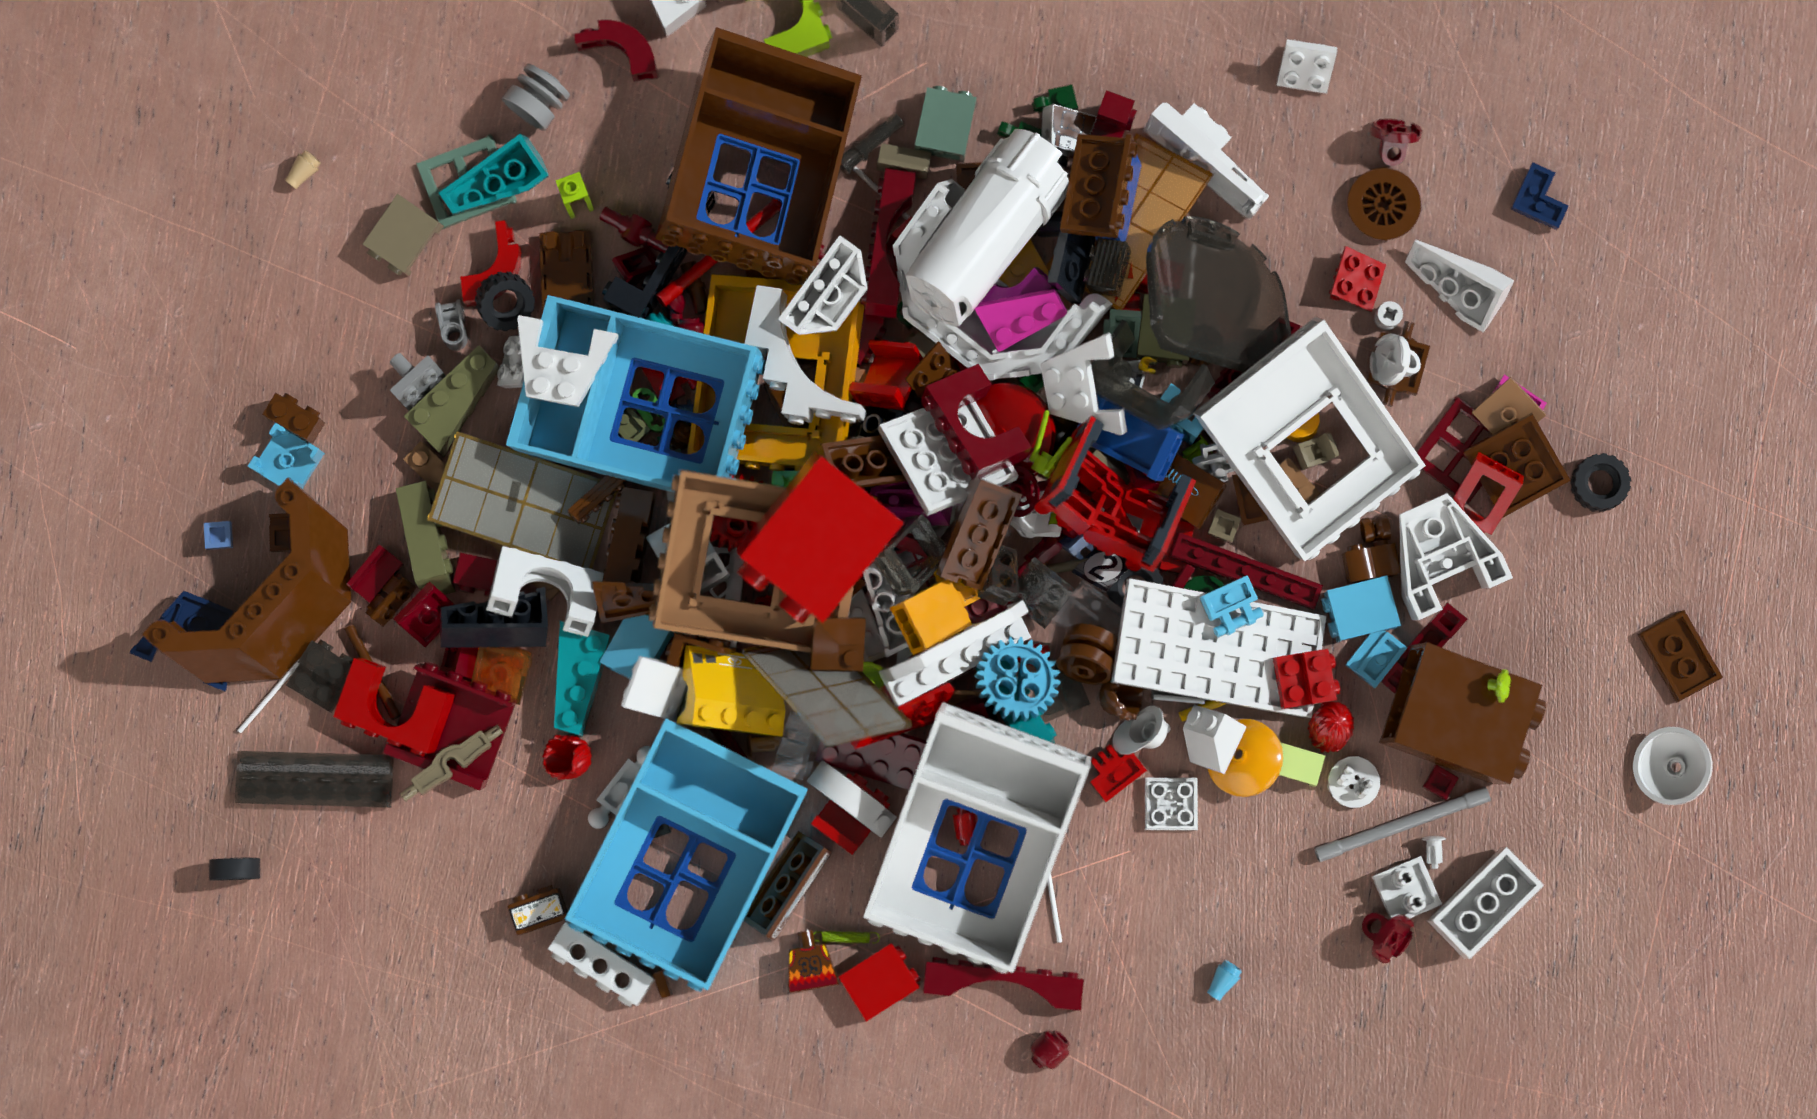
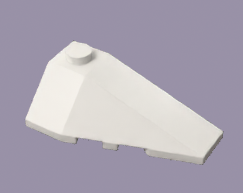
[1405,240,1514,332]

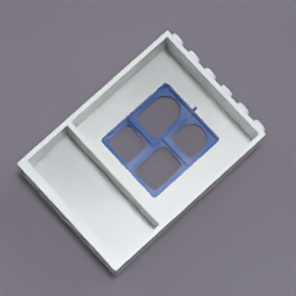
[864,702,1091,973]

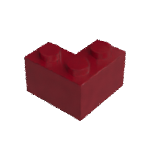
[1091,90,1137,138]

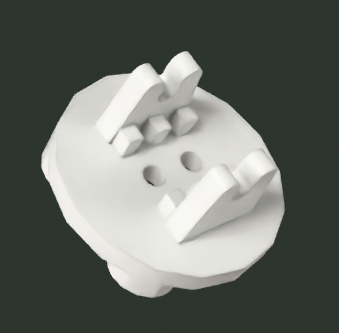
[1327,756,1380,808]

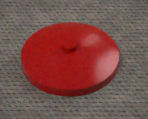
[975,383,1055,486]

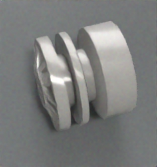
[502,64,570,131]

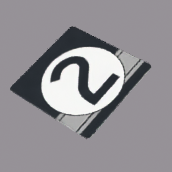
[1072,547,1128,592]

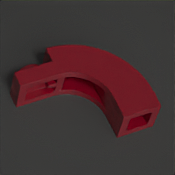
[574,20,659,82]

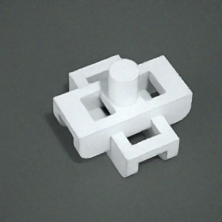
[1192,444,1234,482]

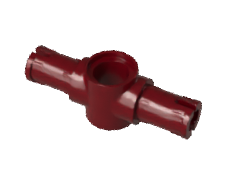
[599,206,668,253]

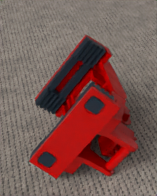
[1034,416,1196,572]

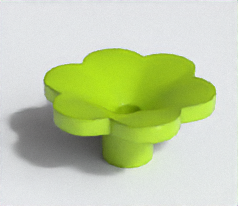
[1487,669,1511,703]

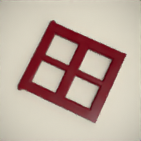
[1417,397,1492,504]

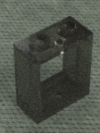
[837,0,899,47]
[873,514,946,597]

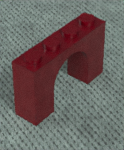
[921,364,1032,480]

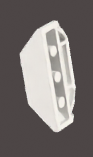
[778,235,868,335]

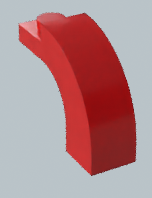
[460,220,522,307]

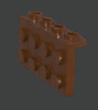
[1060,134,1138,238]

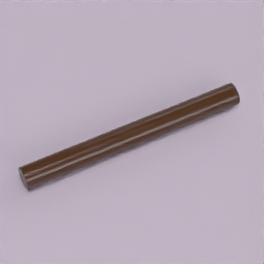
[344,624,401,720]

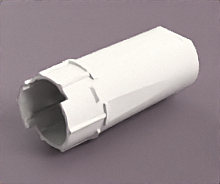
[906,129,1069,326]

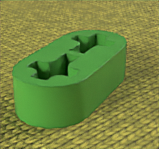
[632,388,665,433]

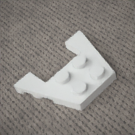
[518,315,619,407]
[1040,333,1127,435]

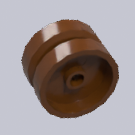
[1056,623,1118,685]

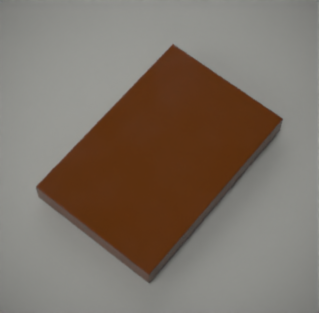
[1638,610,1723,703]

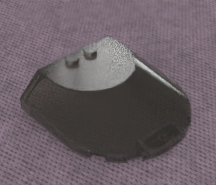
[1146,216,1291,373]

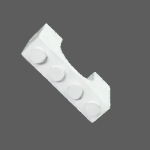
[486,546,604,637]

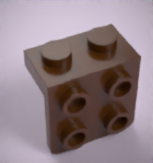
[666,633,737,667]

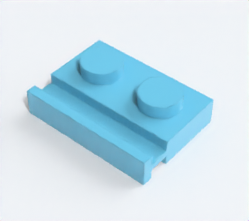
[1345,630,1408,688]

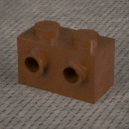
[262,392,325,445]

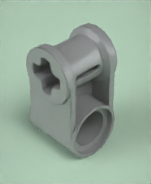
[435,299,468,351]

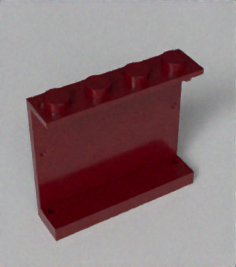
[383,661,517,791]

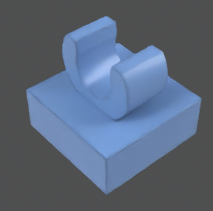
[204,521,233,550]
[1059,534,1094,560]

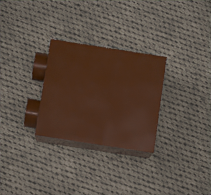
[1379,642,1546,785]

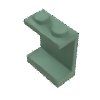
[915,86,977,162]

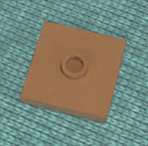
[1472,377,1546,434]

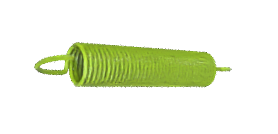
[813,931,880,944]

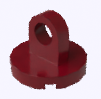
[1370,118,1422,166]
[1362,913,1414,963]

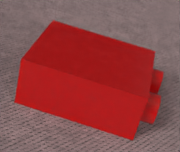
[735,451,904,624]

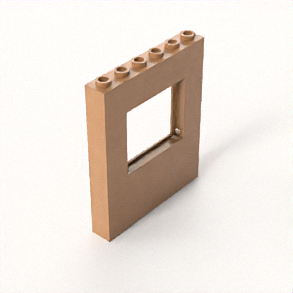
[649,469,854,653]

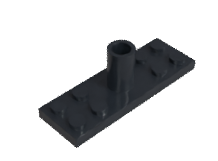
[1036,211,1096,304]

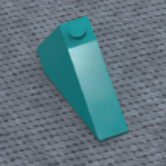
[439,134,549,214]

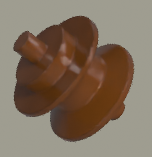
[670,421,691,450]

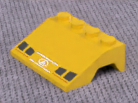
[677,645,785,737]

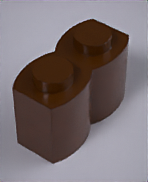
[1341,540,1401,584]

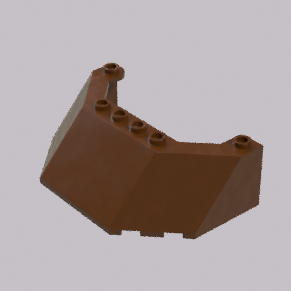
[141,477,351,683]

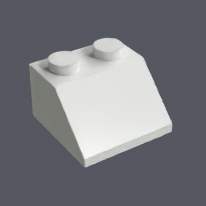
[1183,705,1246,774]

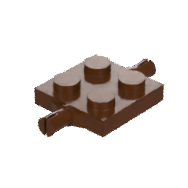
[1367,321,1430,407]

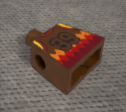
[789,930,839,993]

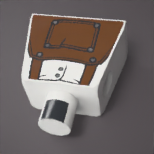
[1042,104,1097,168]

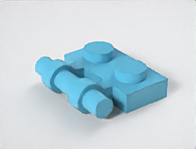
[1199,575,1264,637]

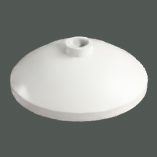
[1633,727,1712,805]

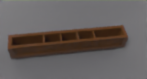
[568,436,658,525]

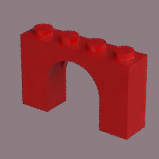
[333,658,456,756]

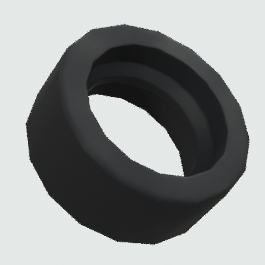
[209,858,260,880]

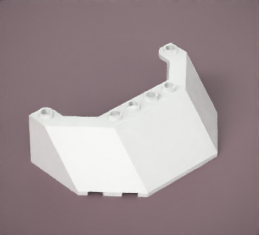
[893,179,1112,380]

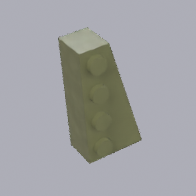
[404,345,499,457]
[396,481,456,595]

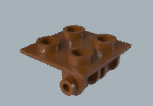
[905,341,961,404]

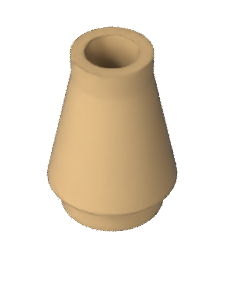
[285,150,321,189]

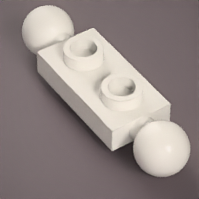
[588,746,651,829]

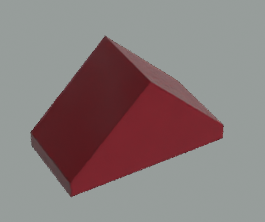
[612,246,657,286]

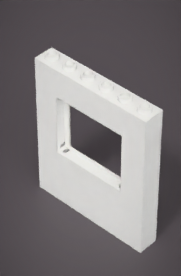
[1193,317,1426,561]

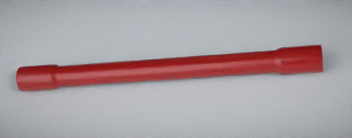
[655,188,786,307]

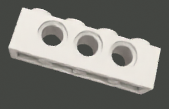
[548,922,655,1007]

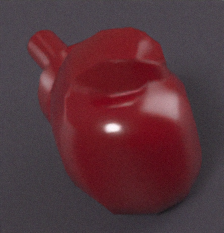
[664,295,685,326]

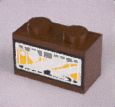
[507,885,568,935]

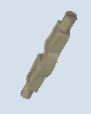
[399,724,503,802]

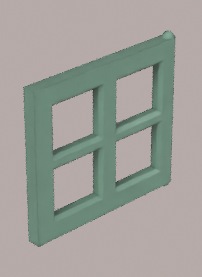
[417,134,517,229]

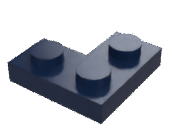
[1511,162,1569,230]

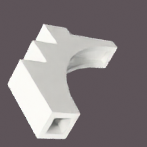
[744,285,866,425]

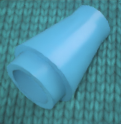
[1207,960,1242,1001]

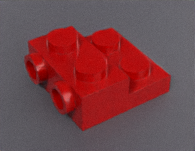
[1273,649,1340,709]

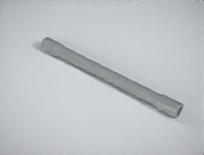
[1314,787,1491,862]

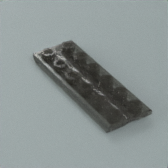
[234,751,394,808]

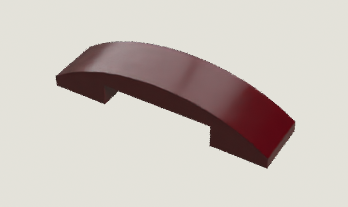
[1381,602,1468,694]

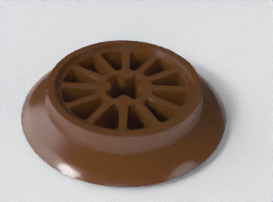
[1347,168,1421,240]

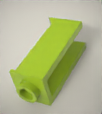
[555,172,594,219]

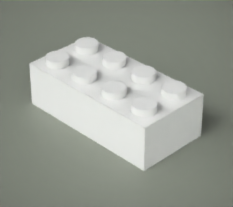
[1427,847,1544,959]

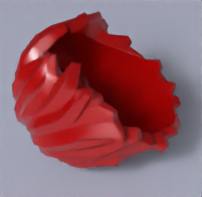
[1307,702,1355,753]
[542,735,592,780]

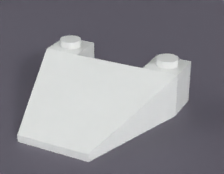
[1399,493,1513,620]

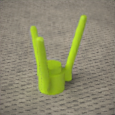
[1029,410,1072,478]

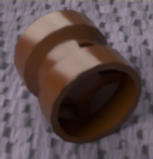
[1360,514,1391,544]

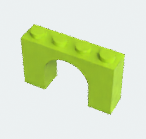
[746,0,833,57]

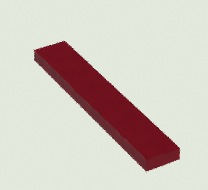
[1169,532,1323,610]

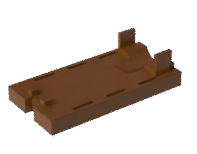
[539,230,594,314]
[935,477,1022,591]

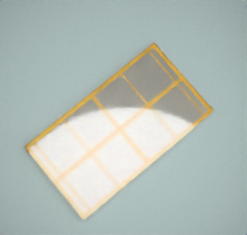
[428,431,618,569]
[742,645,911,746]

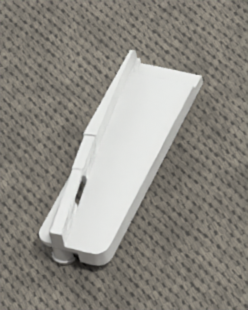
[1143,103,1269,219]

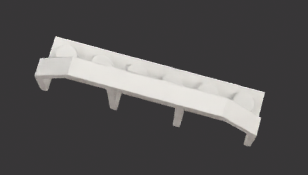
[878,600,1031,707]

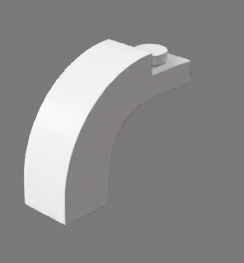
[807,761,897,838]

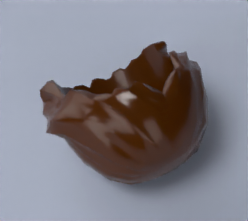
[1099,676,1144,721]

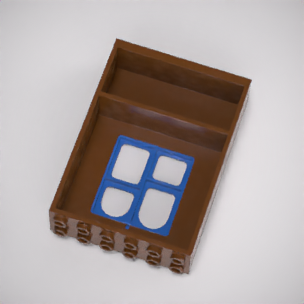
[655,27,862,285]

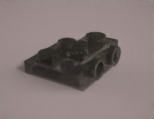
[286,639,353,713]

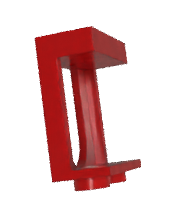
[1452,452,1524,535]

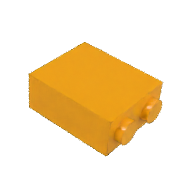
[890,579,972,655]

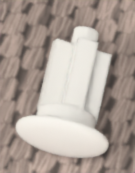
[1422,836,1446,869]

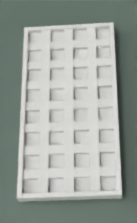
[1111,579,1326,718]

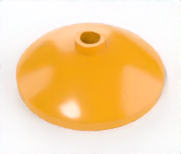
[1207,719,1283,797]

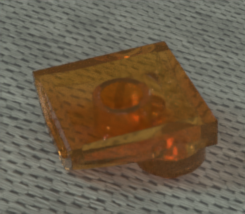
[471,647,532,705]

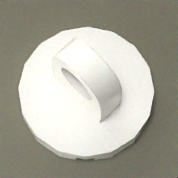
[1370,333,1421,386]

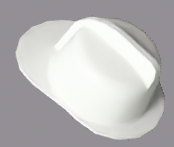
[1113,705,1171,755]

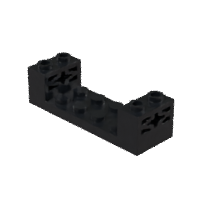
[602,171,719,319]

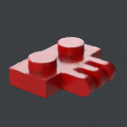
[1090,744,1147,803]

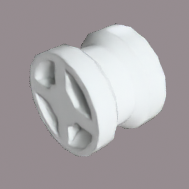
[1374,301,1403,330]

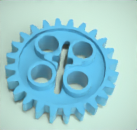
[975,637,1060,722]

